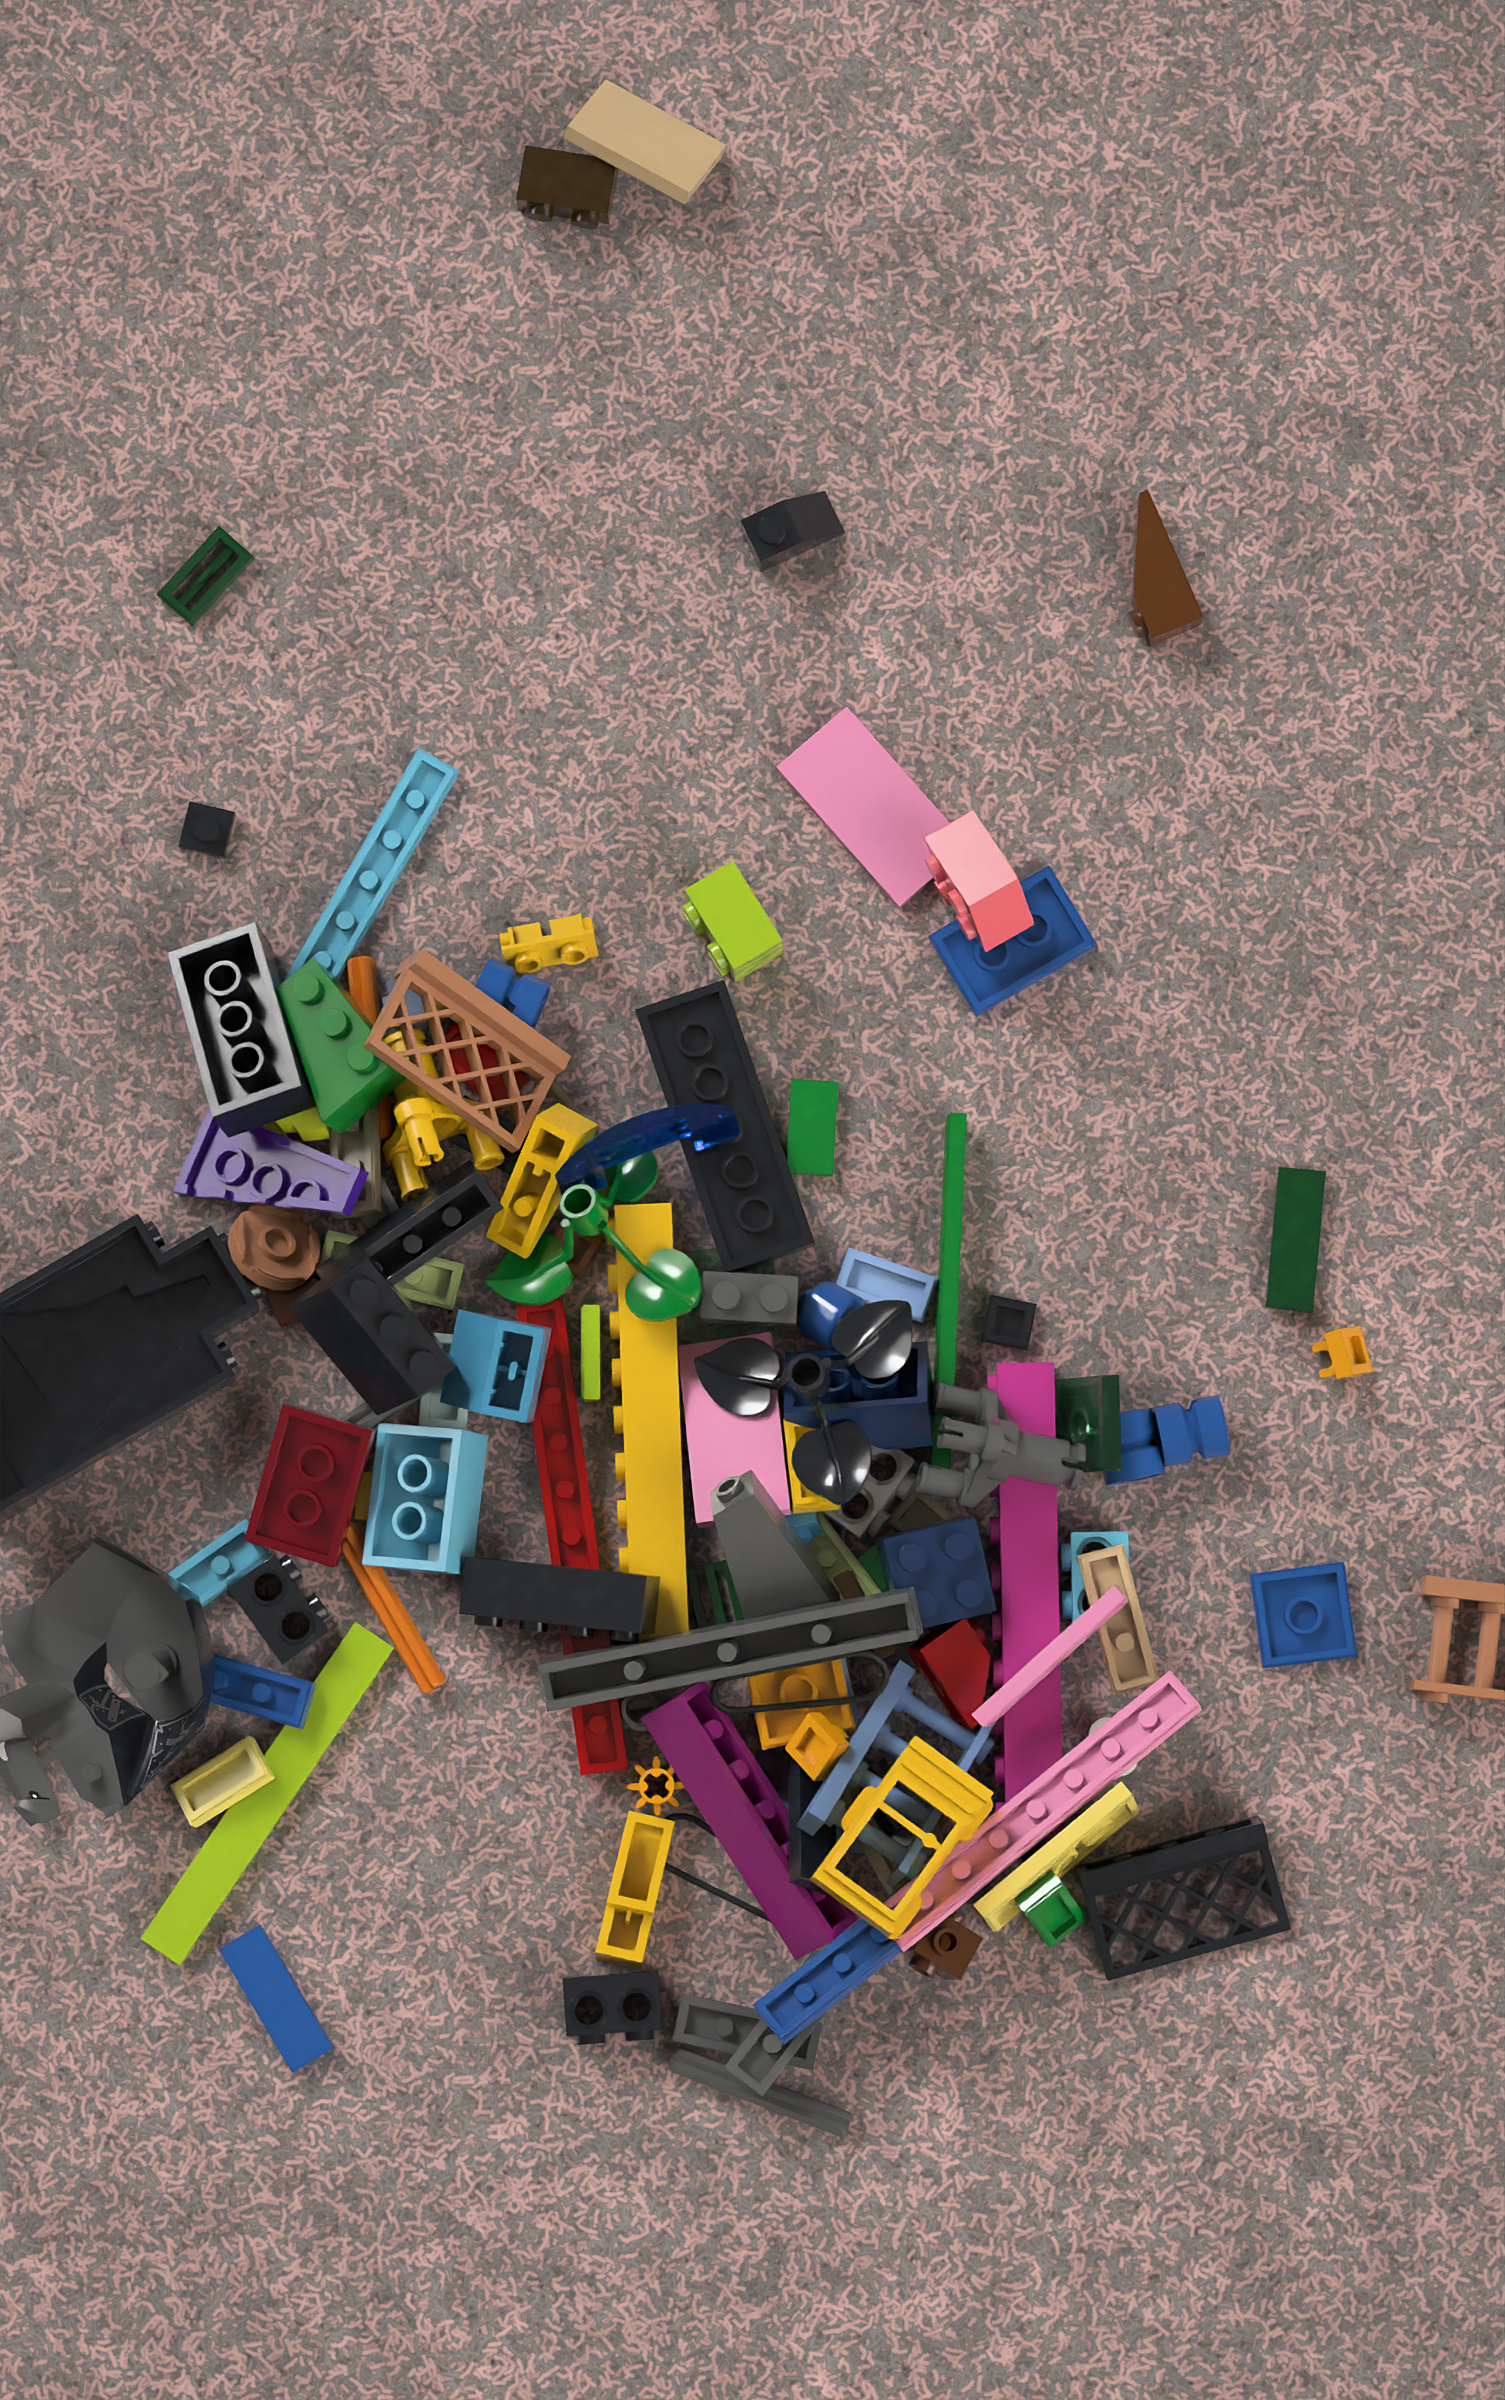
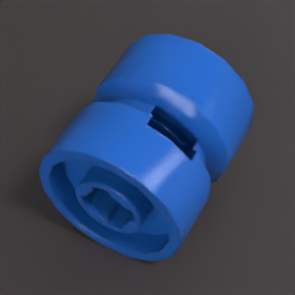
[475,958,551,1029]
[1152,1395,1230,1467]
[1092,1408,1166,1486]

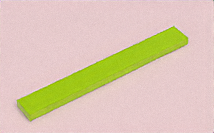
[140,1622,395,1965]

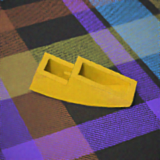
[595,1811,675,1970]

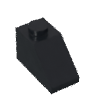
[740,491,845,572]

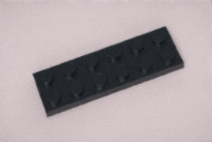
[635,980,815,1273]

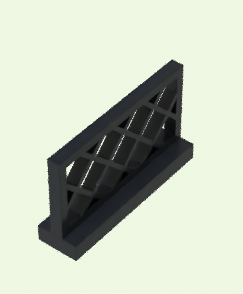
[1075,1815,1291,1981]

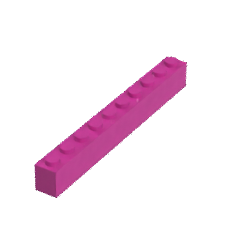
[987,1362,1064,1840]

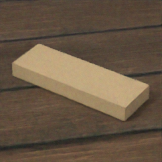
[1076,1544,1159,1695]

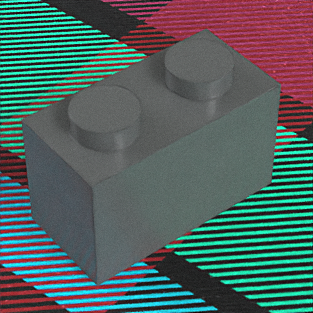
[701,1271,799,1328]

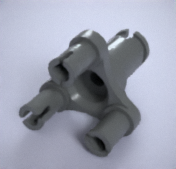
[915,1382,1086,1508]

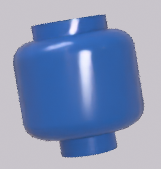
[797,1281,865,1350]

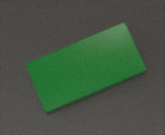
[787,1079,838,1177]
[1014,1870,1086,1947]

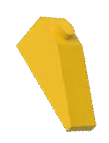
[485,1103,598,1259]

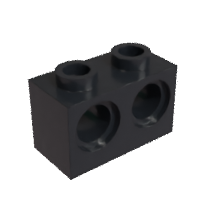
[226,1549,331,1665]
[562,1971,663,2045]

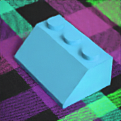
[362,1423,488,1576]

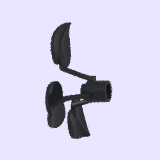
[694,1300,912,1505]

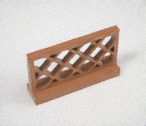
[363,949,571,1153]

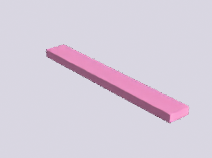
[883,1671,1202,1952]

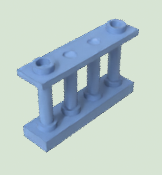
[797,1660,996,1888]

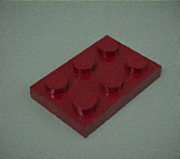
[244,1403,376,1568]

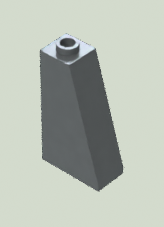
[710,1469,841,1619]

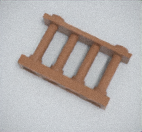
[1409,1575,1505,1704]

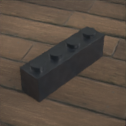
[315,1160,504,1285]
[459,1557,660,1642]

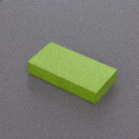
[581,1305,602,1403]

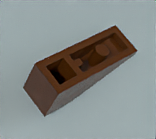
[1127,490,1204,646]

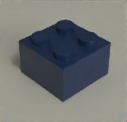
[875,1516,997,1628]

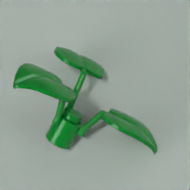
[485,1122,702,1322]

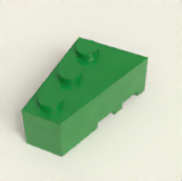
[277,957,407,1135]

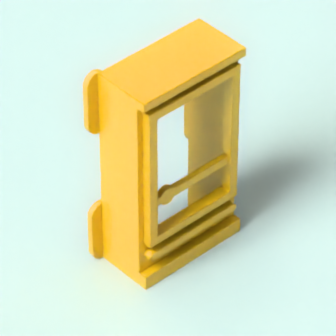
[810,1735,994,1939]

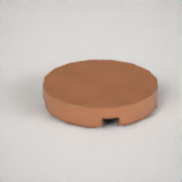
[228,1205,322,1290]

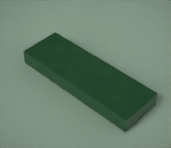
[1265,1167,1326,1313]

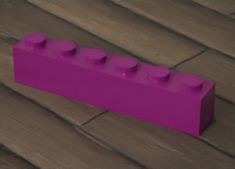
[641,1681,858,1960]

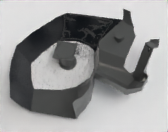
[0,1534,216,1827]

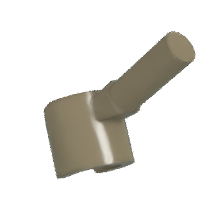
[549,1082,599,1133]

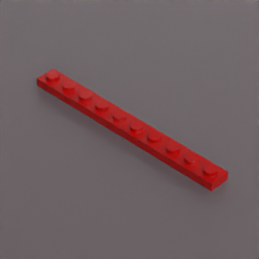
[516,1299,628,1776]

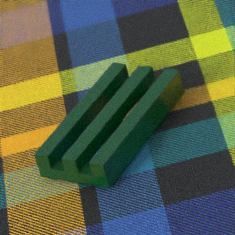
[157,526,255,627]
[686,1559,745,1628]

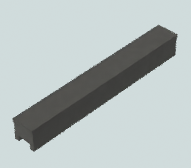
[537,1586,924,1712]

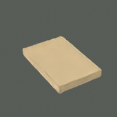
[563,79,726,204]

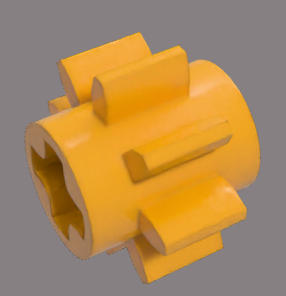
[627,1756,685,1816]

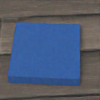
[1249,1562,1357,1669]

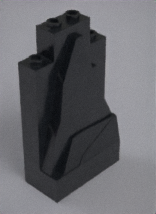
[0,1214,262,1525]

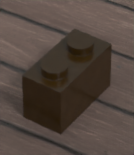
[516,145,618,229]

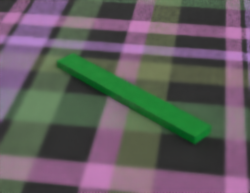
[929,1113,967,1469]

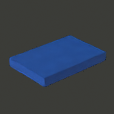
[928,865,1097,1017]

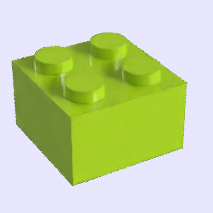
[682,860,783,982]

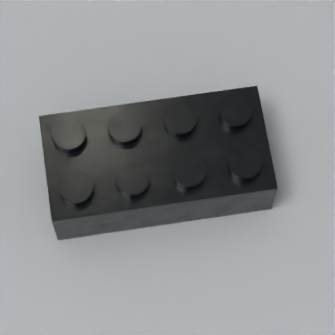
[167,922,317,1138]

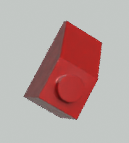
[906,1618,991,1729]

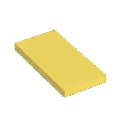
[973,1782,1139,1932]

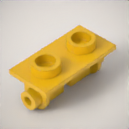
[499,913,599,974]

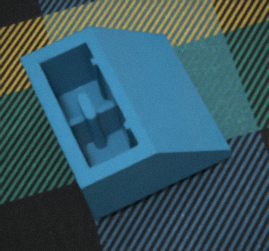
[440,1309,552,1423]

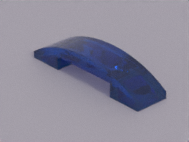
[555,1104,740,1197]

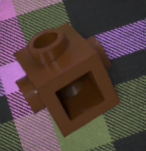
[901,1911,983,1980]

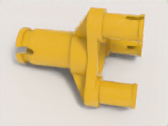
[382,1029,505,1202]

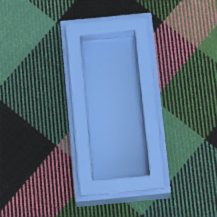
[836,1248,938,1323]

